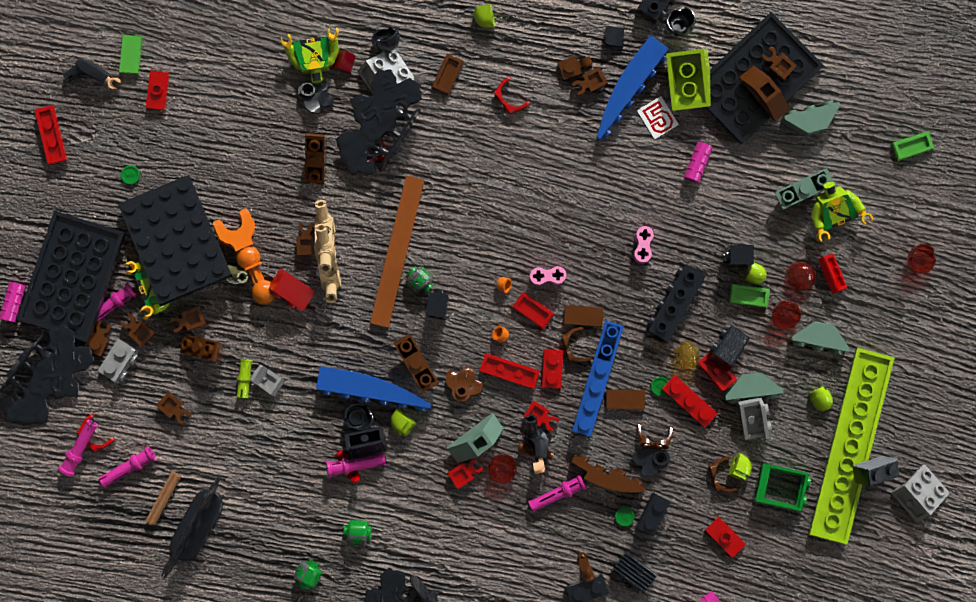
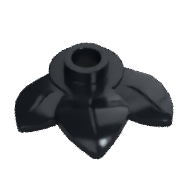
[298,80,334,114]
[631,438,670,477]

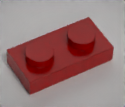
[542,349,563,389]
[696,352,737,393]

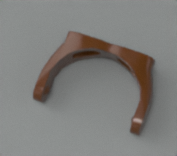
[561,326,592,363]
[637,423,673,449]
[518,442,554,460]
[708,456,739,493]
[578,552,594,582]

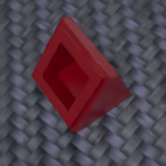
[332,50,356,74]

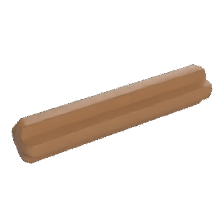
[146,472,181,526]

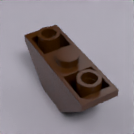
[739,66,790,122]
[305,133,327,184]
[393,333,439,393]
[180,334,225,363]

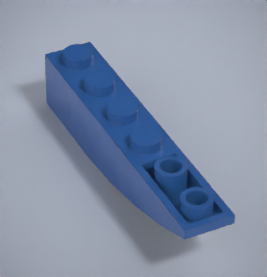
[596,35,669,142]
[571,320,624,438]
[316,366,432,412]

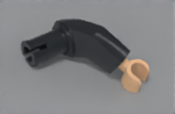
[62,59,121,89]
[524,414,549,474]

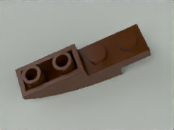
[570,454,646,492]

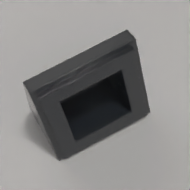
[604,26,624,48]

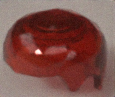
[907,244,937,274]
[786,261,816,291]
[772,300,801,330]
[488,454,517,484]

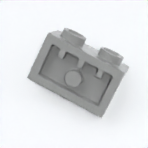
[98,339,139,383]

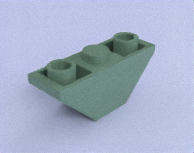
[781,100,840,136]
[774,168,833,210]
[789,321,849,355]
[723,373,784,404]
[446,413,504,463]

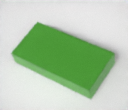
[119,35,143,75]
[891,131,935,162]
[729,284,770,308]

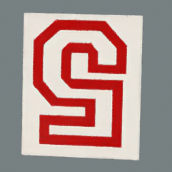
[637,96,679,139]

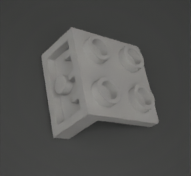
[357,49,414,94]
[891,464,949,522]

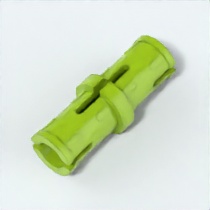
[236,359,253,398]

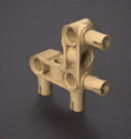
[314,200,341,303]

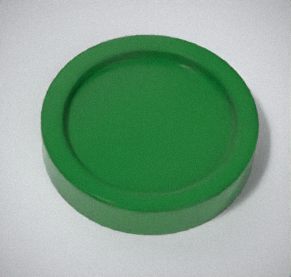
[121,165,140,185]
[651,377,668,396]
[615,507,635,526]

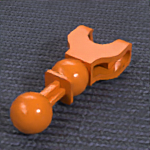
[213,208,275,305]

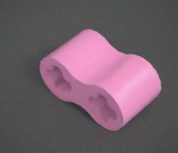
[633,226,654,264]
[530,266,567,286]

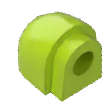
[473,4,495,28]
[744,262,767,285]
[809,386,833,412]
[391,409,416,436]
[728,452,752,481]

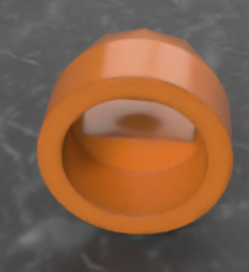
[495,277,512,293]
[492,326,509,342]

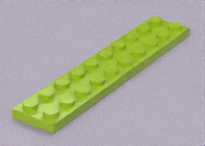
[809,348,895,544]

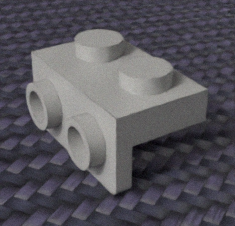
[738,398,772,440]

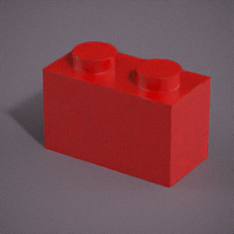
[269,268,316,311]

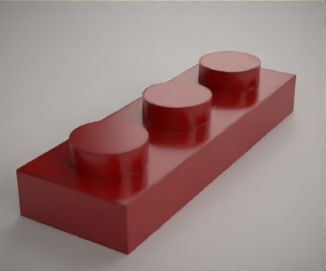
[34,105,68,165]
[479,353,540,389]
[661,375,718,428]

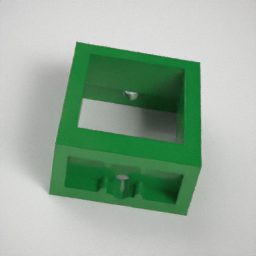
[753,463,811,511]

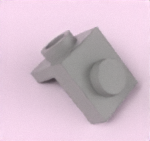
[250,365,285,397]

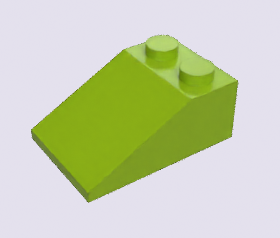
[666,49,711,111]

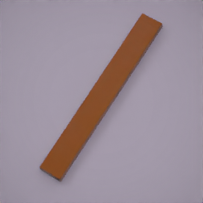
[370,175,425,328]

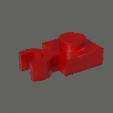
[523,400,559,431]
[448,458,483,489]

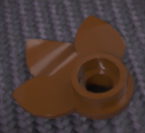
[446,366,484,402]

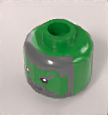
[405,266,434,295]
[343,520,372,546]
[294,559,322,590]

